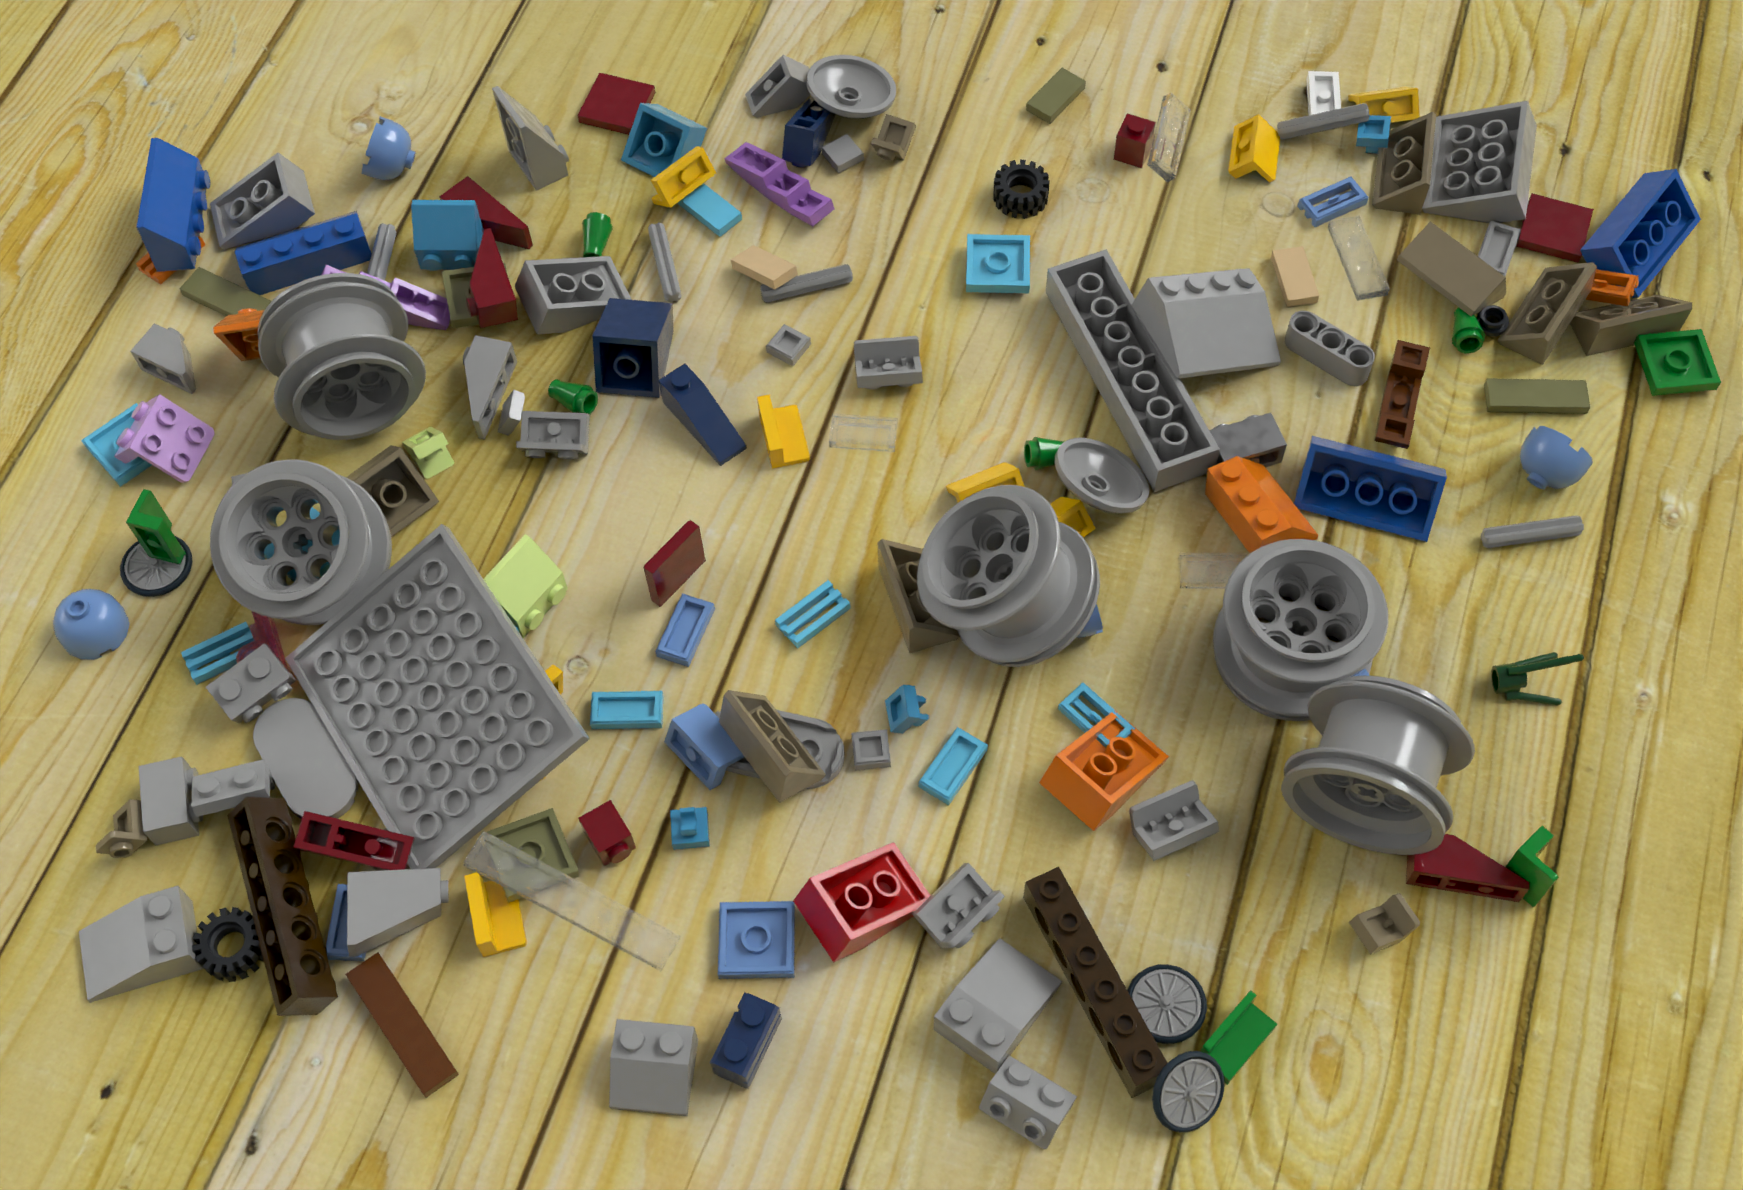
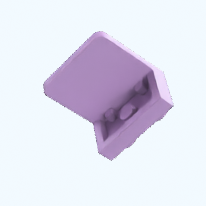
[114,394,214,483]

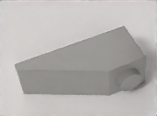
[463,335,517,440]

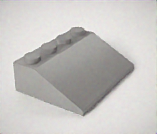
[1422,101,1537,223]
[1132,268,1281,379]

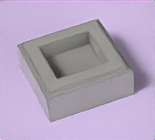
[822,134,864,173]
[766,324,811,366]
[498,390,525,436]
[851,729,891,771]

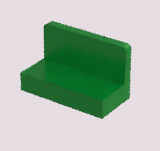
[126,489,186,565]
[1505,825,1559,907]
[1200,990,1277,1085]

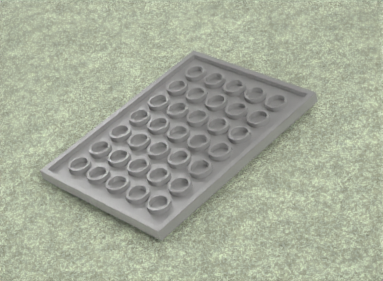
[285,524,590,869]

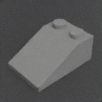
[492,86,569,191]
[210,153,315,249]
[514,256,632,334]
[79,886,203,1003]
[934,938,1062,1074]

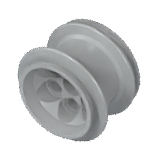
[257,273,426,440]
[210,459,392,625]
[917,485,1100,667]
[1213,539,1388,721]
[1281,676,1475,855]

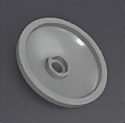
[806,55,896,119]
[1055,438,1149,514]

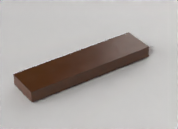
[345,952,459,1098]

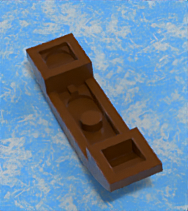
[1374,340,1430,449]

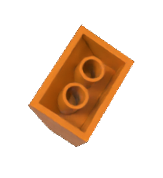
[1205,456,1318,553]

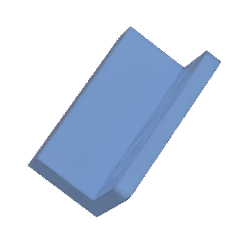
[664,704,744,790]

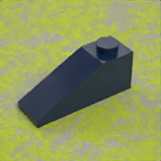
[782,97,835,167]
[658,363,747,466]

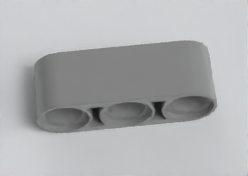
[1285,310,1375,386]

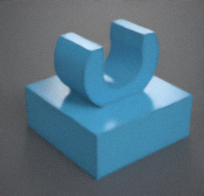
[1356,115,1391,154]
[885,685,929,734]
[670,807,710,850]

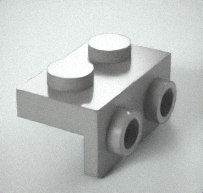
[854,336,923,389]
[516,411,590,459]
[206,643,296,723]
[191,759,275,817]
[1129,780,1219,861]
[912,863,1005,948]
[979,1055,1077,1149]

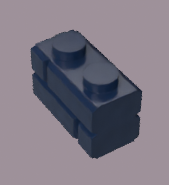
[710,992,782,1089]

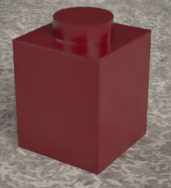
[1113,113,1156,168]
[578,800,636,866]

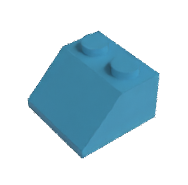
[621,103,707,177]
[411,200,484,271]

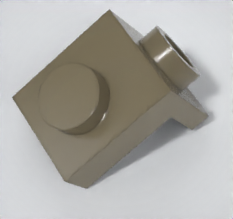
[871,114,916,161]
[96,799,147,858]
[1349,893,1420,955]

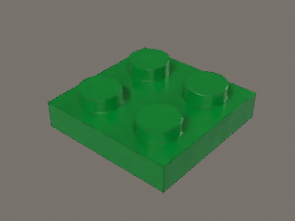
[1634,329,1721,396]

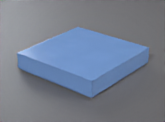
[718,901,795,979]

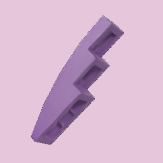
[724,142,835,227]
[322,265,450,330]

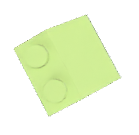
[483,534,568,638]

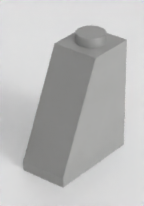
[347,868,449,957]

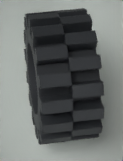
[993,159,1050,219]
[192,907,264,982]

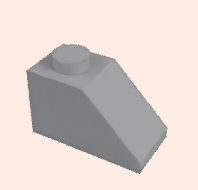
[745,55,810,118]
[130,323,196,394]

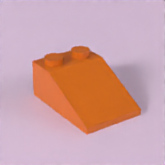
[213,308,264,361]
[1039,710,1169,831]

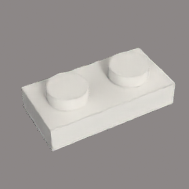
[1306,71,1341,115]

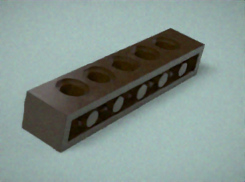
[227,796,338,1016]
[1023,866,1167,1098]

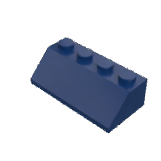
[136,138,210,272]
[1580,169,1701,298]
[234,211,372,295]
[1294,436,1447,542]

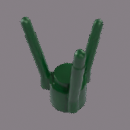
[1491,652,1584,705]

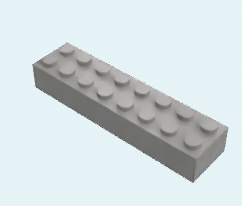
[1046,249,1220,492]

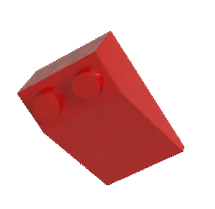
[793,842,931,963]

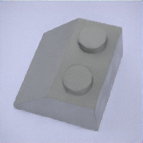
[609,1019,698,1116]

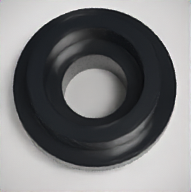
[1476,305,1509,336]

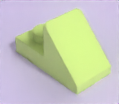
[402,427,454,479]

